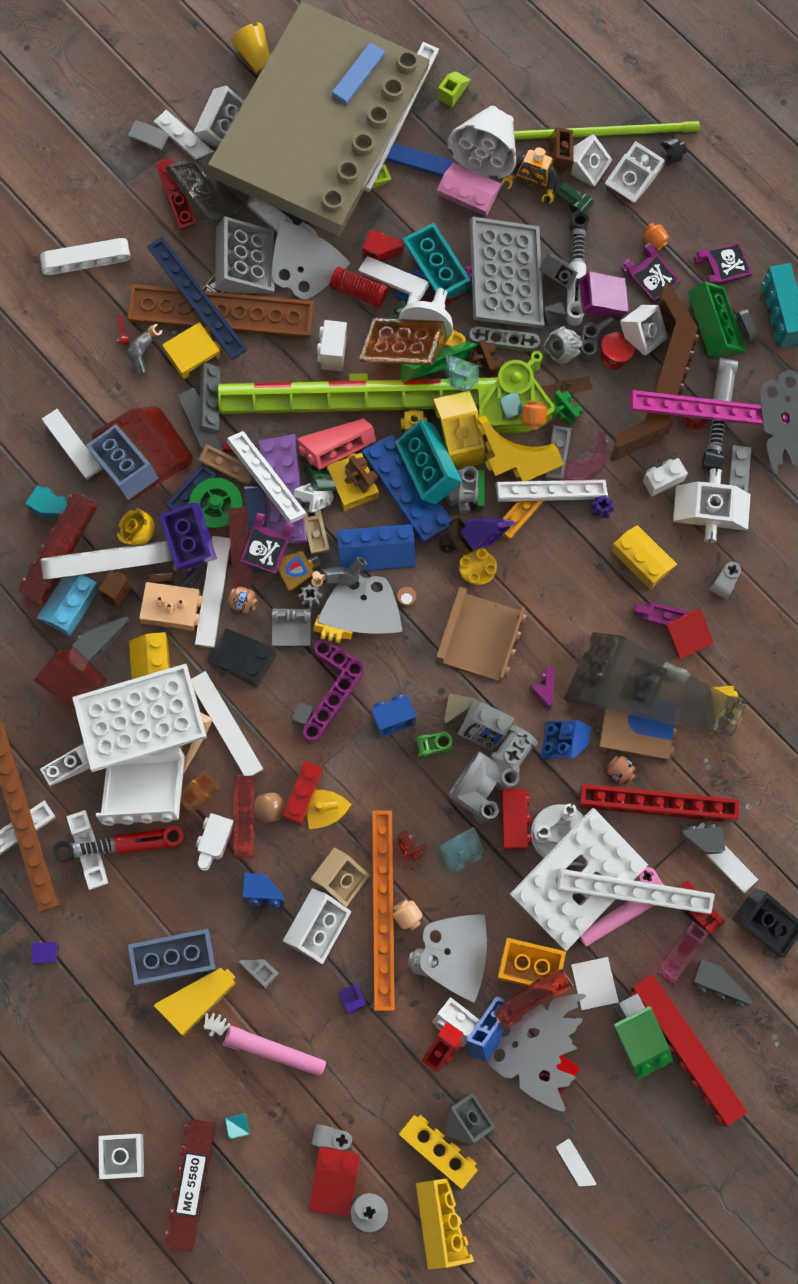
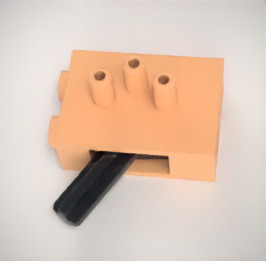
[139,567,203,631]

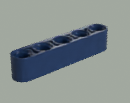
[244,483,267,573]

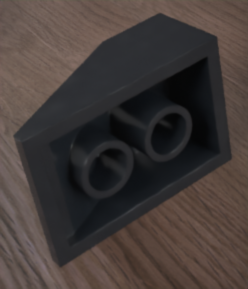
[207,628,276,688]
[732,888,798,958]

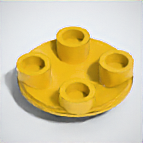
[459,548,497,585]

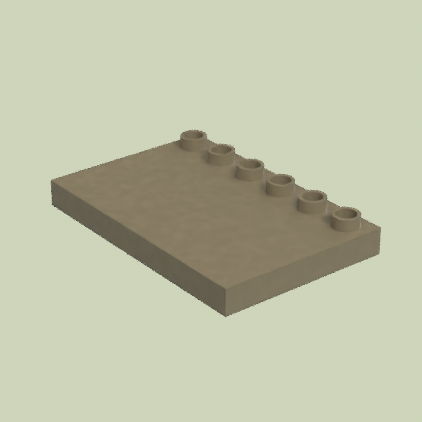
[208,1,430,237]

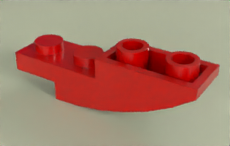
[155,158,197,229]

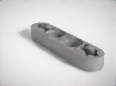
[469,327,540,352]

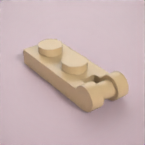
[304,505,330,556]

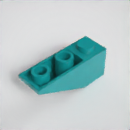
[25,485,88,521]

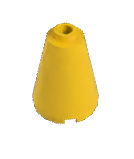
[231,23,270,75]

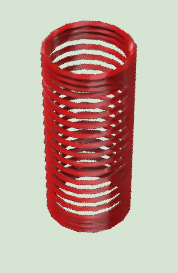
[329,266,388,308]

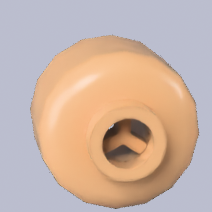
[393,899,422,930]

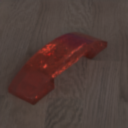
[494,969,573,1030]

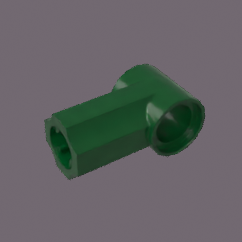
[556,182,594,213]

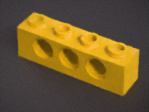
[398,1115,478,1189]

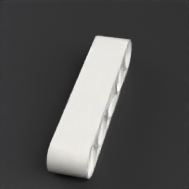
[40,238,131,275]

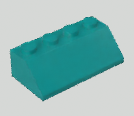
[402,223,471,298]

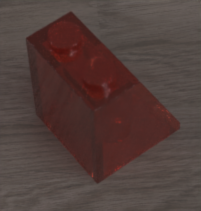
[34,648,107,710]

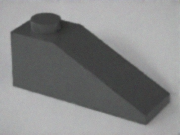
[72,616,131,666]

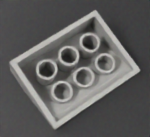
[215,216,274,294]

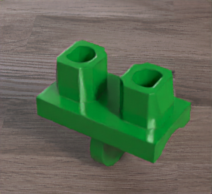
[551,390,583,427]

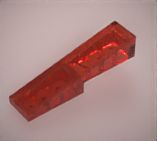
[227,507,252,587]
[234,776,255,858]

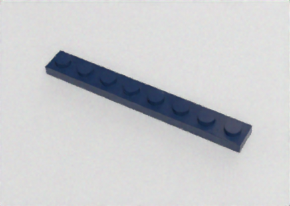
[147,237,247,361]

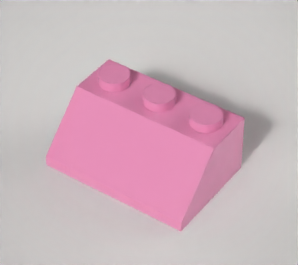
[437,162,502,217]

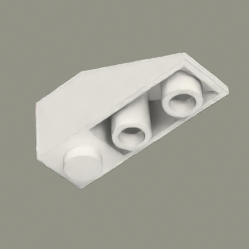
[40,743,90,786]

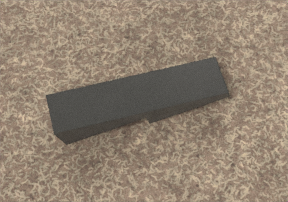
[177,388,223,452]

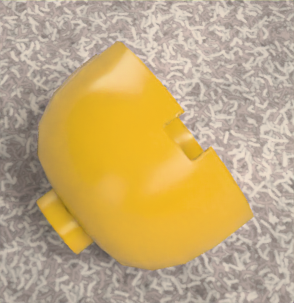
[117,508,155,547]

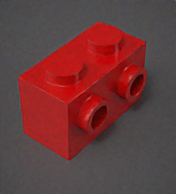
[421,1022,464,1072]

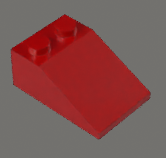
[309,1147,360,1218]

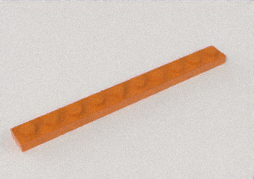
[372,811,395,1011]

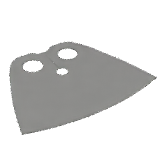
[272,220,350,300]
[317,574,402,634]
[420,914,487,1003]

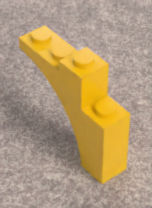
[478,415,564,481]

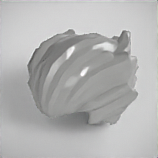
[543,326,582,364]

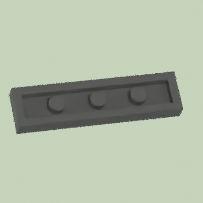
[199,362,221,434]

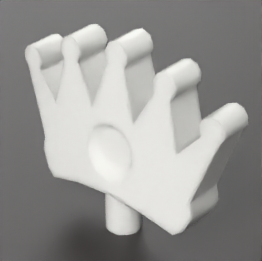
[204,1013,230,1037]

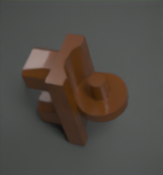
[469,339,502,378]
[344,456,378,494]

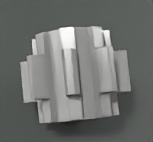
[298,584,322,609]

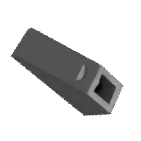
[691,959,752,1008]

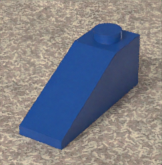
[466,996,514,1062]

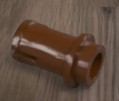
[149,570,173,584]

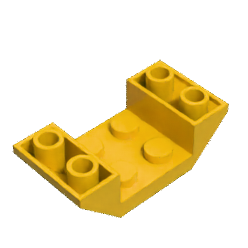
[433,391,485,470]

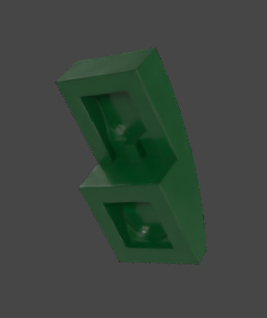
[304,465,336,491]

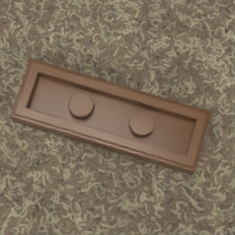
[198,444,253,485]

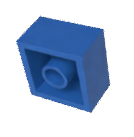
[371,695,416,739]

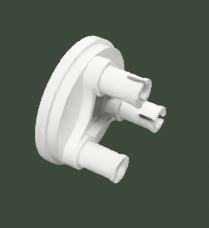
[398,288,453,344]
[531,804,584,860]

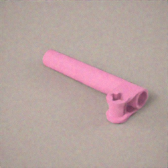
[579,867,664,947]
[222,1025,326,1077]

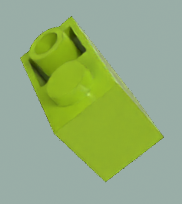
[437,71,471,107]

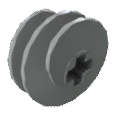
[351,1193,388,1232]

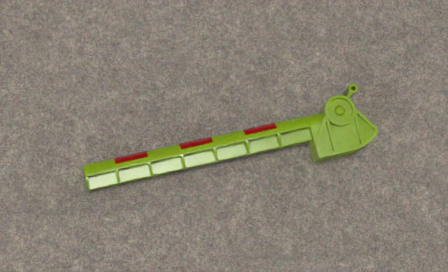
[218,351,555,434]

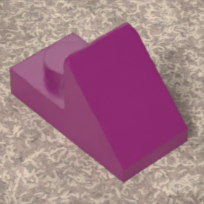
[529,667,555,710]

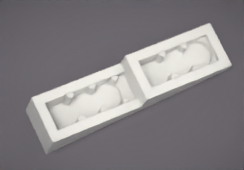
[42,409,102,480]

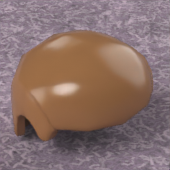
[254,792,285,823]

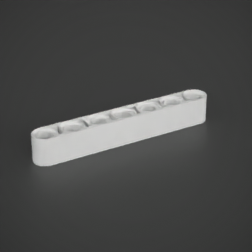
[41,541,173,579]

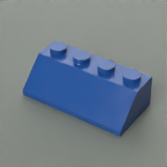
[337,524,416,572]

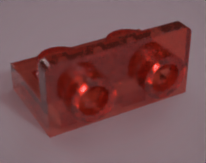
[396,830,427,862]

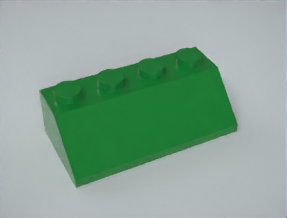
[688,281,746,359]

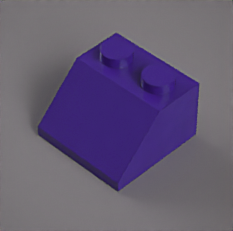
[460,518,515,550]

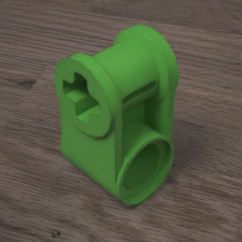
[414,732,452,758]

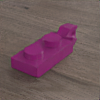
[633,602,688,626]

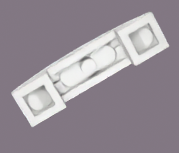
[66,810,109,890]

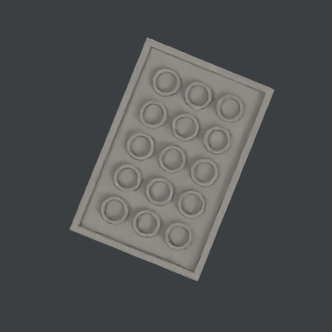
[470,217,544,328]

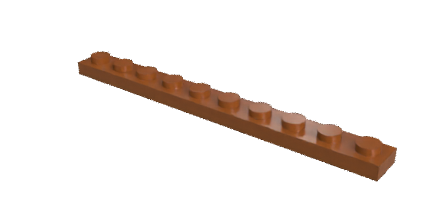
[0,721,59,913]

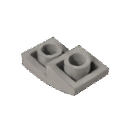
[128,120,169,150]

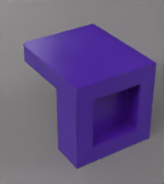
[32,942,59,965]
[339,983,366,1015]

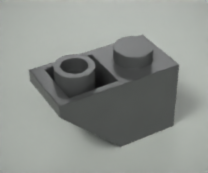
[538,254,578,289]
[680,824,725,855]

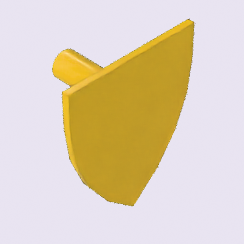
[307,790,352,830]

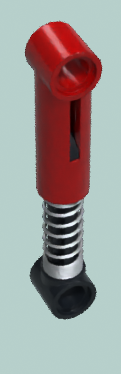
[53,826,183,863]

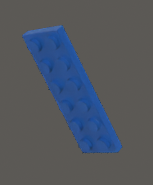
[361,434,452,544]

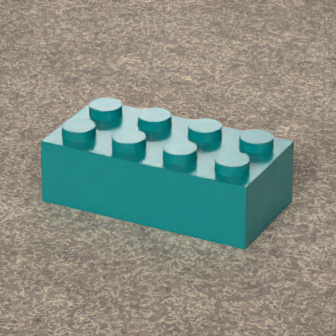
[761,263,798,348]
[395,419,462,505]

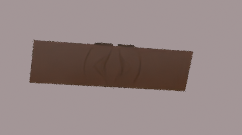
[540,376,593,398]

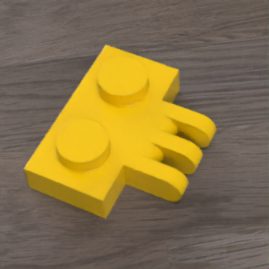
[314,615,353,643]

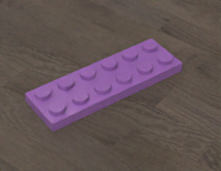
[259,434,307,546]

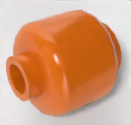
[642,223,669,251]
[522,401,547,429]

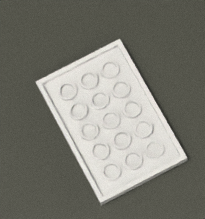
[72,664,207,772]

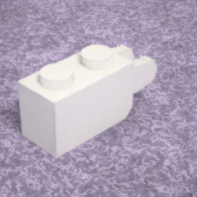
[196,813,234,871]

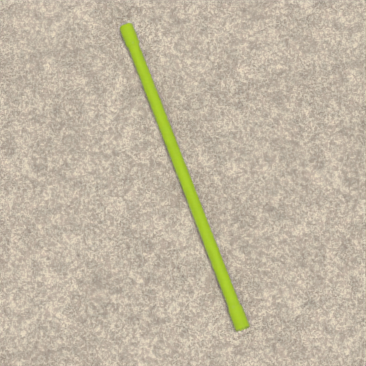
[514,121,700,140]

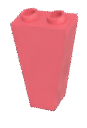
[297,419,376,470]

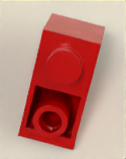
[362,230,404,262]

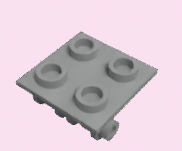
[272,609,311,646]

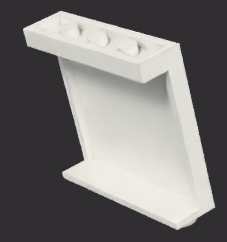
[96,747,185,826]

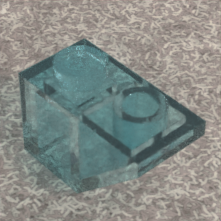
[445,354,479,392]

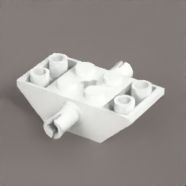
[673,469,750,543]

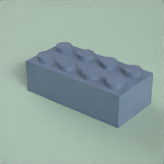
[86,424,159,500]
[128,929,216,987]

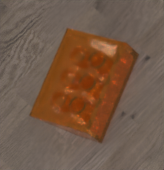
[359,318,447,365]

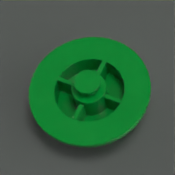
[189,478,242,528]

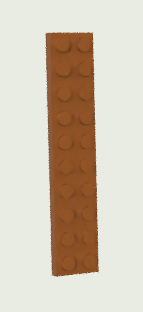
[127,284,314,338]

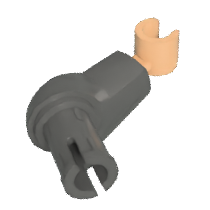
[127,324,162,375]
[311,557,367,587]

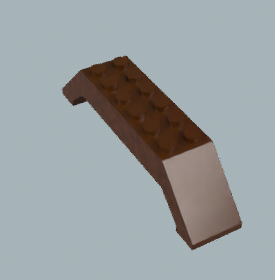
[610,283,699,461]

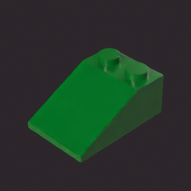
[614,1006,673,1080]

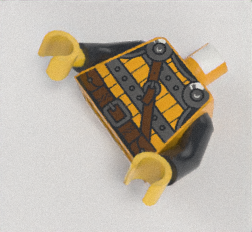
[501,148,558,204]

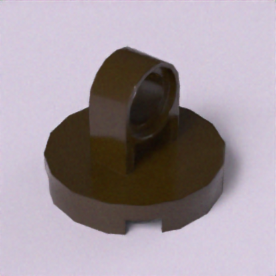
[439,518,474,555]

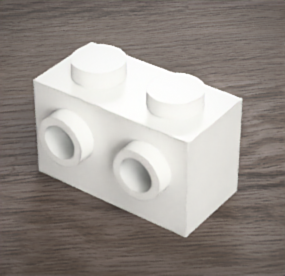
[643,458,688,497]

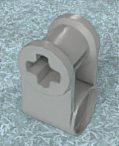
[458,466,478,504]
[710,562,741,600]
[311,1124,352,1150]

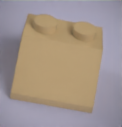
[311,847,370,907]

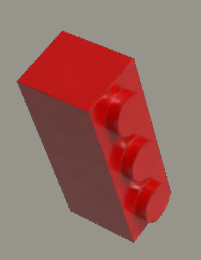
[283,761,323,826]
[501,789,531,851]

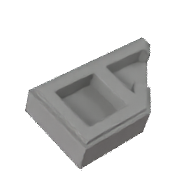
[238,959,279,989]

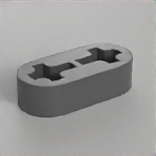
[736,309,759,343]

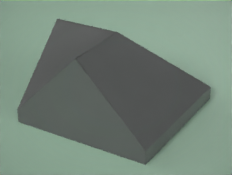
[447,1092,495,1146]

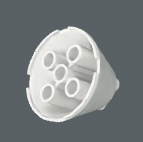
[448,106,516,178]

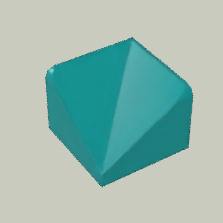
[225,1113,250,1139]

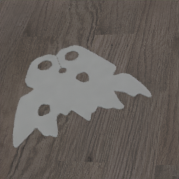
[487,994,586,1112]

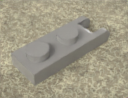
[729,445,751,493]

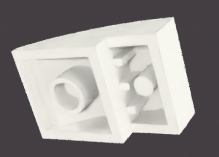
[605,141,665,203]

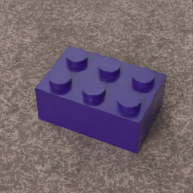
[159,502,217,571]

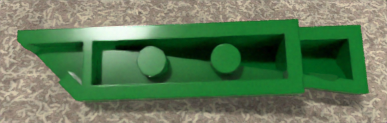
[401,341,478,382]

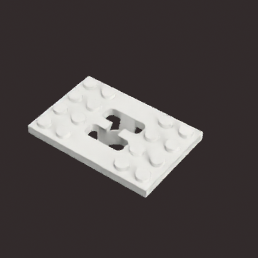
[510,808,648,951]

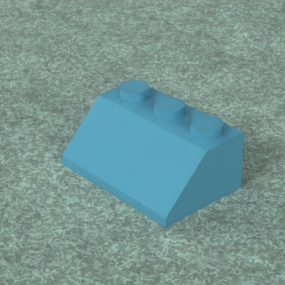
[37,574,99,637]

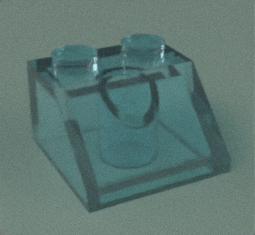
[437,827,485,873]

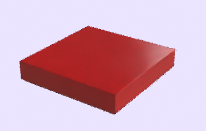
[665,608,714,659]

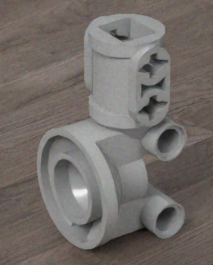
[448,725,538,824]

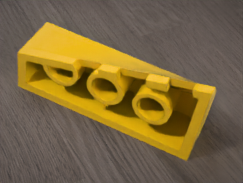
[416,1178,474,1270]

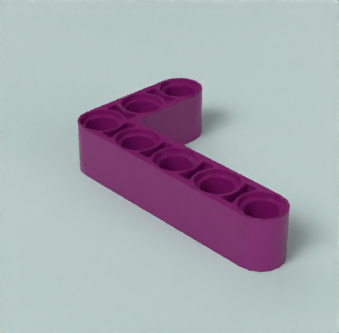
[303,639,364,744]

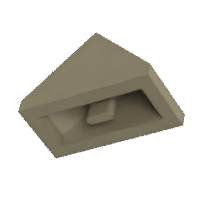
[443,694,477,727]

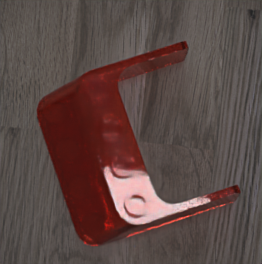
[91,406,193,500]

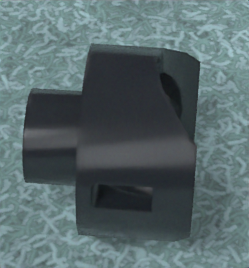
[661,138,687,165]

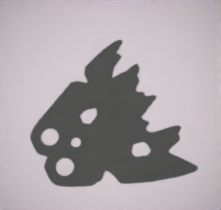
[760,370,798,474]

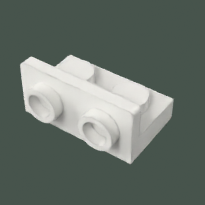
[294,483,334,513]
[432,997,479,1047]

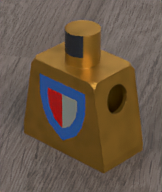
[277,551,321,596]

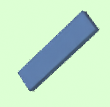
[332,42,385,105]

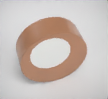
[397,587,416,607]

